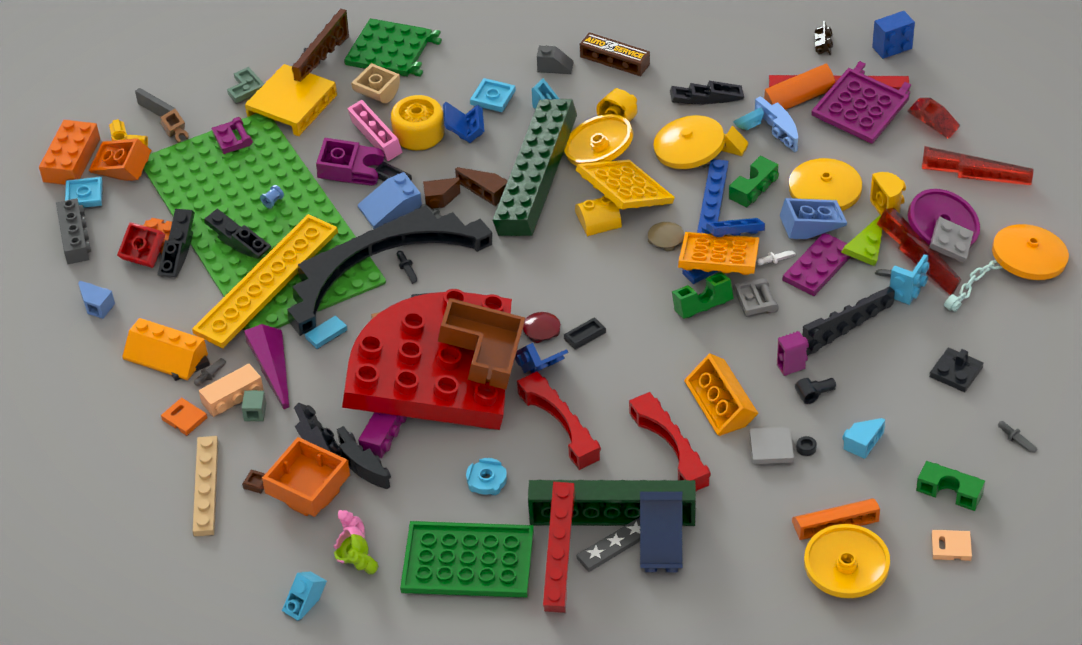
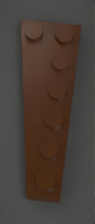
[292,8,349,82]

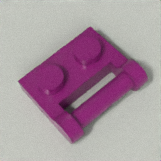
[212,117,253,154]

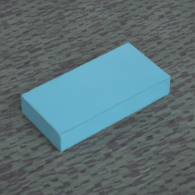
[305,315,348,349]

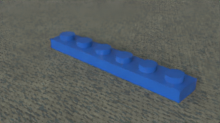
[697,159,729,234]

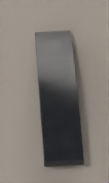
[670,80,744,104]

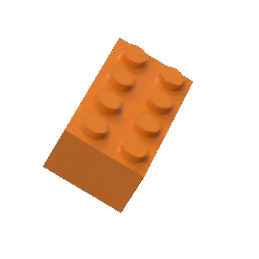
[39,120,100,185]

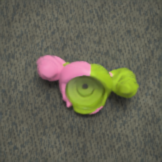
[334,510,379,574]

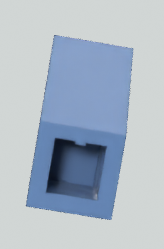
[78,281,115,319]

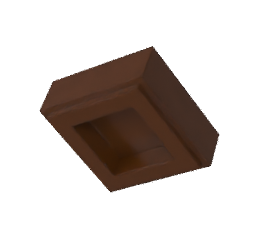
[242,469,266,494]

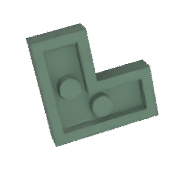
[227,67,264,103]

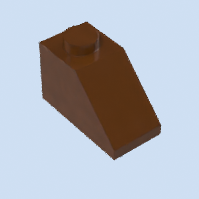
[423,177,461,209]

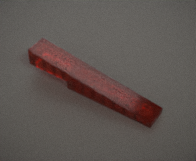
[922,146,1034,185]
[877,208,962,295]

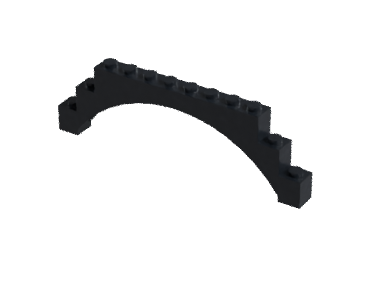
[287,205,493,336]

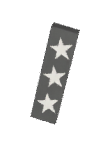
[576,517,640,572]

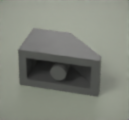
[537,45,574,74]

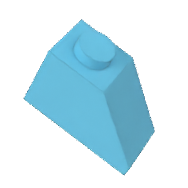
[842,418,885,459]

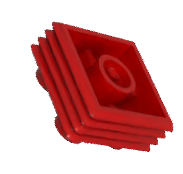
[117,222,166,268]

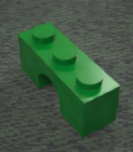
[729,155,779,208]
[672,272,734,319]
[916,461,985,511]

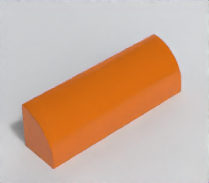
[764,63,835,110]
[792,498,880,540]

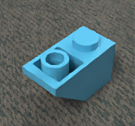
[282,571,327,620]

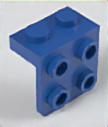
[443,102,485,143]
[515,343,569,374]

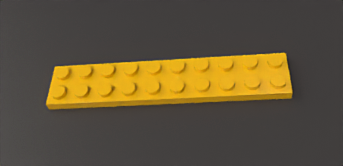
[192,214,338,348]

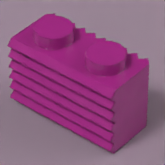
[777,331,809,376]

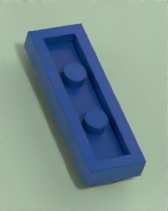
[706,218,765,237]

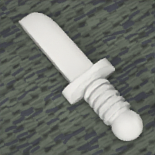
[757,250,796,266]

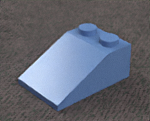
[358,172,422,229]
[779,198,847,239]

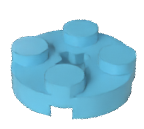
[466,458,507,495]

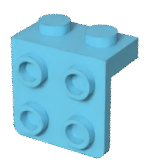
[890,254,930,305]

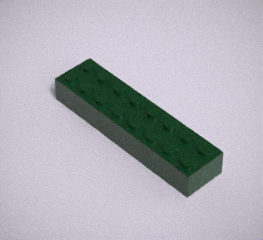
[528,480,696,526]

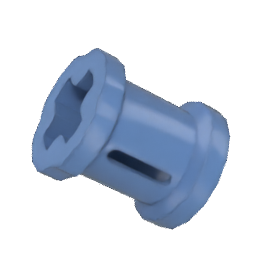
[260,185,284,208]

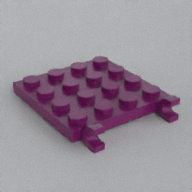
[811,61,911,144]

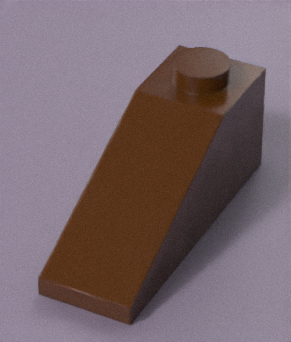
[455,167,507,206]

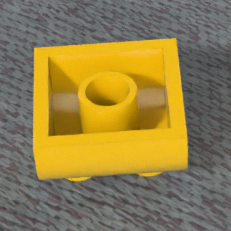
[870,172,906,224]
[575,196,622,236]

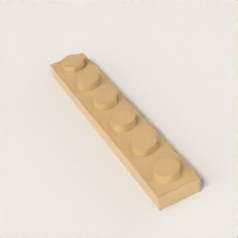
[193,436,218,537]

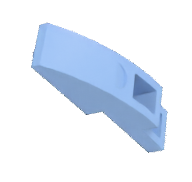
[754,96,798,152]

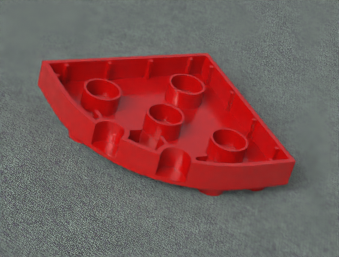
[342,289,512,430]

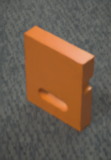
[161,397,208,436]

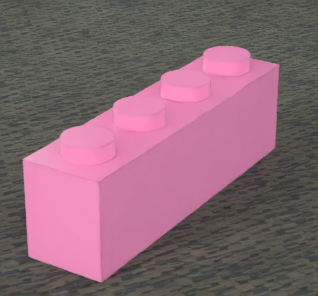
[347,100,403,161]

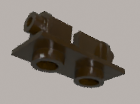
[815,21,833,55]

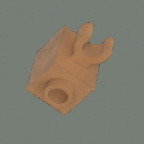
[160,108,189,143]

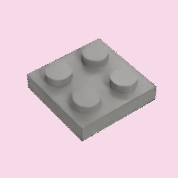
[929,217,973,263]

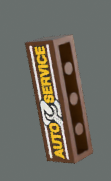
[580,32,650,77]

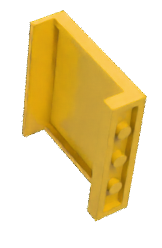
[245,64,337,136]

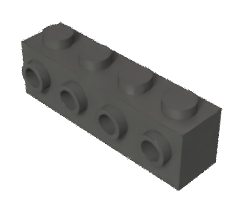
[56,198,91,265]

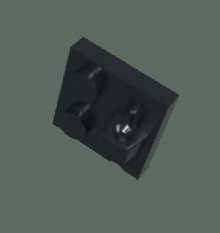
[929,347,984,393]

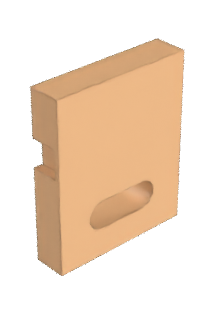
[931,530,972,561]

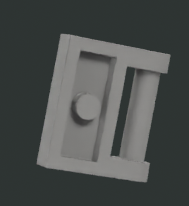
[735,278,779,316]

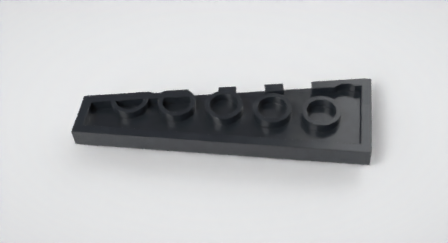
[802,286,895,356]

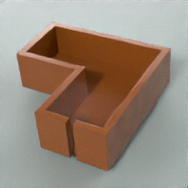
[438,298,525,390]

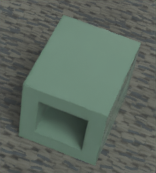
[242,390,267,421]

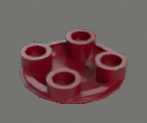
[523,312,561,343]

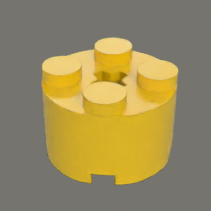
[596,88,637,122]

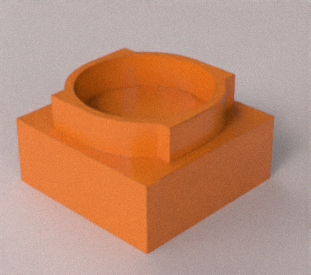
[262,437,350,517]

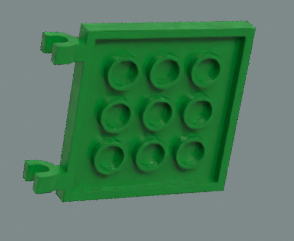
[344,18,442,77]

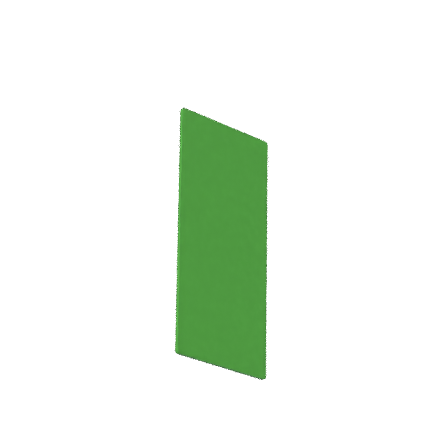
[143,114,386,330]

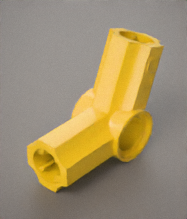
[109,119,148,147]

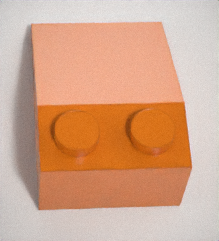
[89,138,152,181]

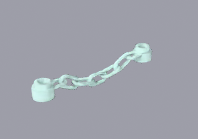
[944,260,1003,312]

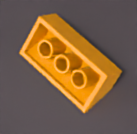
[122,318,208,380]
[684,353,759,436]

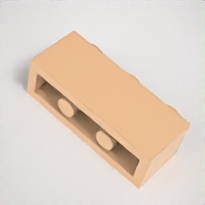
[199,364,264,417]

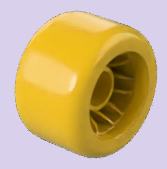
[391,95,445,151]

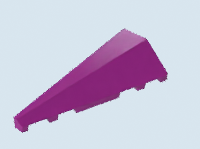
[244,324,290,409]

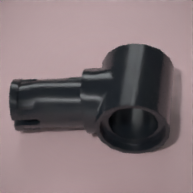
[795,378,836,404]

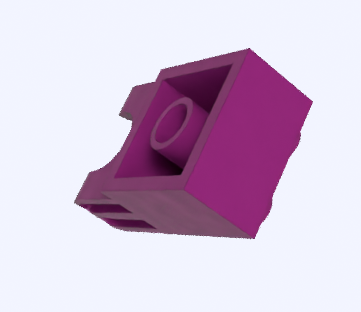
[316,137,385,186]

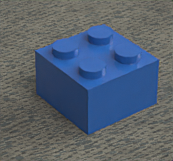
[872,11,915,59]

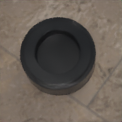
[796,436,817,456]

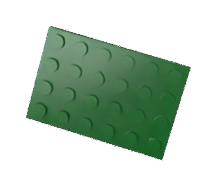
[400,521,534,598]

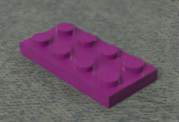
[782,233,851,296]

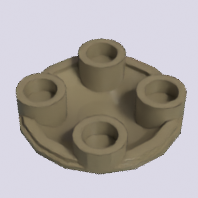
[648,222,684,251]

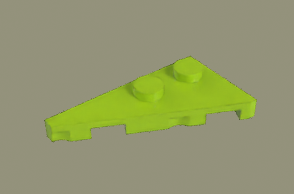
[841,215,885,266]

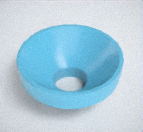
[733,107,764,131]

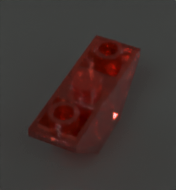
[908,98,960,139]

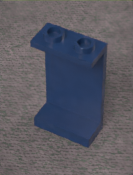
[640,492,683,572]

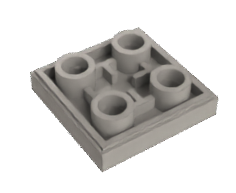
[750,427,794,464]

